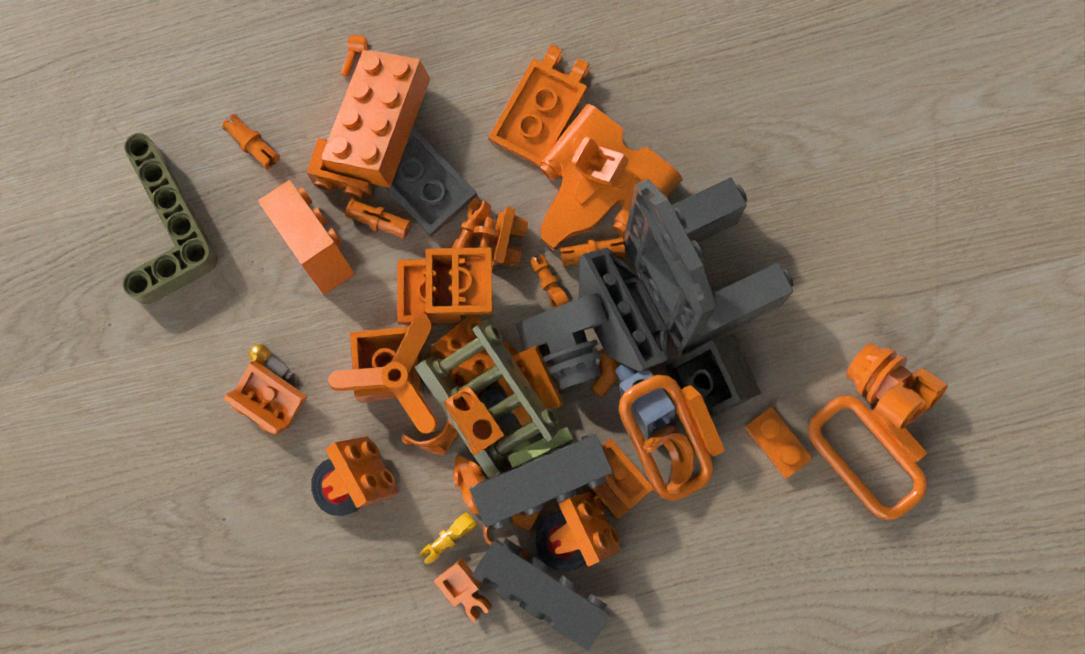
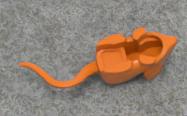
[453,454,528,557]

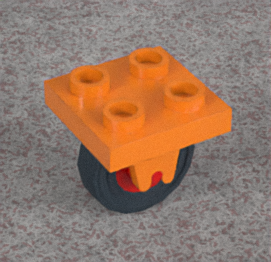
[311,436,399,516]
[535,491,621,571]

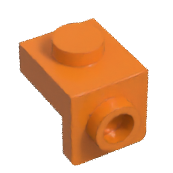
[571,136,629,188]

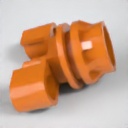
[846,343,948,430]

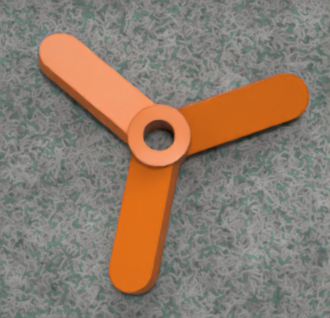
[328,316,437,433]

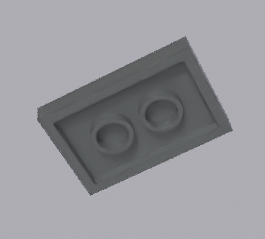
[383,127,478,237]

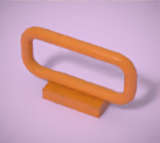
[618,375,725,501]
[808,395,928,520]

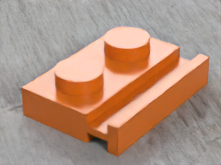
[587,438,654,520]

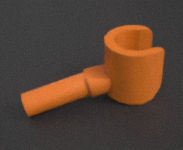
[340,35,368,77]

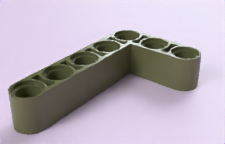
[122,133,217,304]

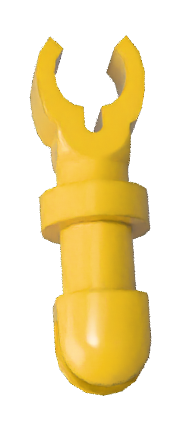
[419,512,478,564]

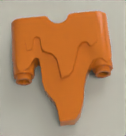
[540,104,683,252]

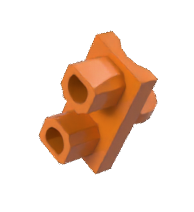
[473,206,528,269]

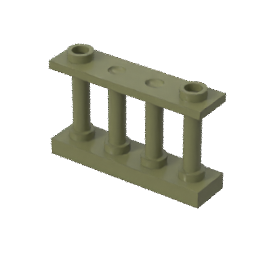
[414,319,560,478]

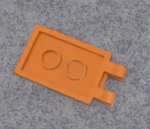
[488,44,590,168]

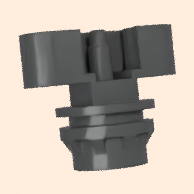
[515,293,608,390]

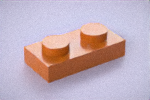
[744,407,813,479]

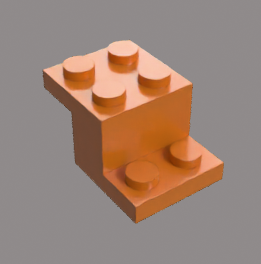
[397,247,493,325]

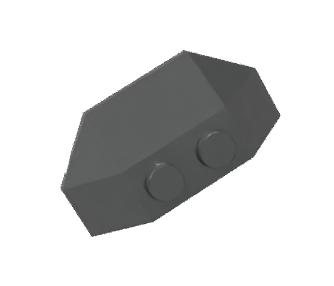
[578,248,667,372]

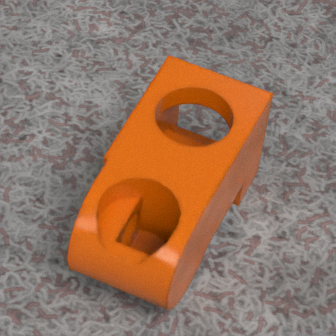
[444,386,504,456]

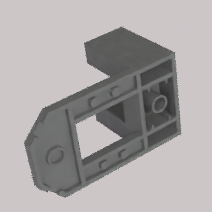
[623,177,794,355]

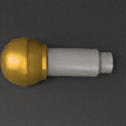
[248,343,294,381]

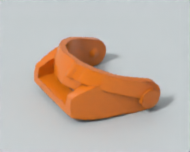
[400,391,459,456]
[643,425,695,494]

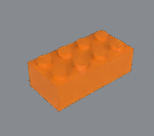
[321,50,430,188]

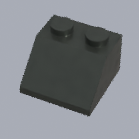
[666,335,762,417]

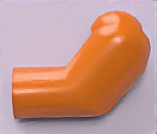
[590,349,618,399]

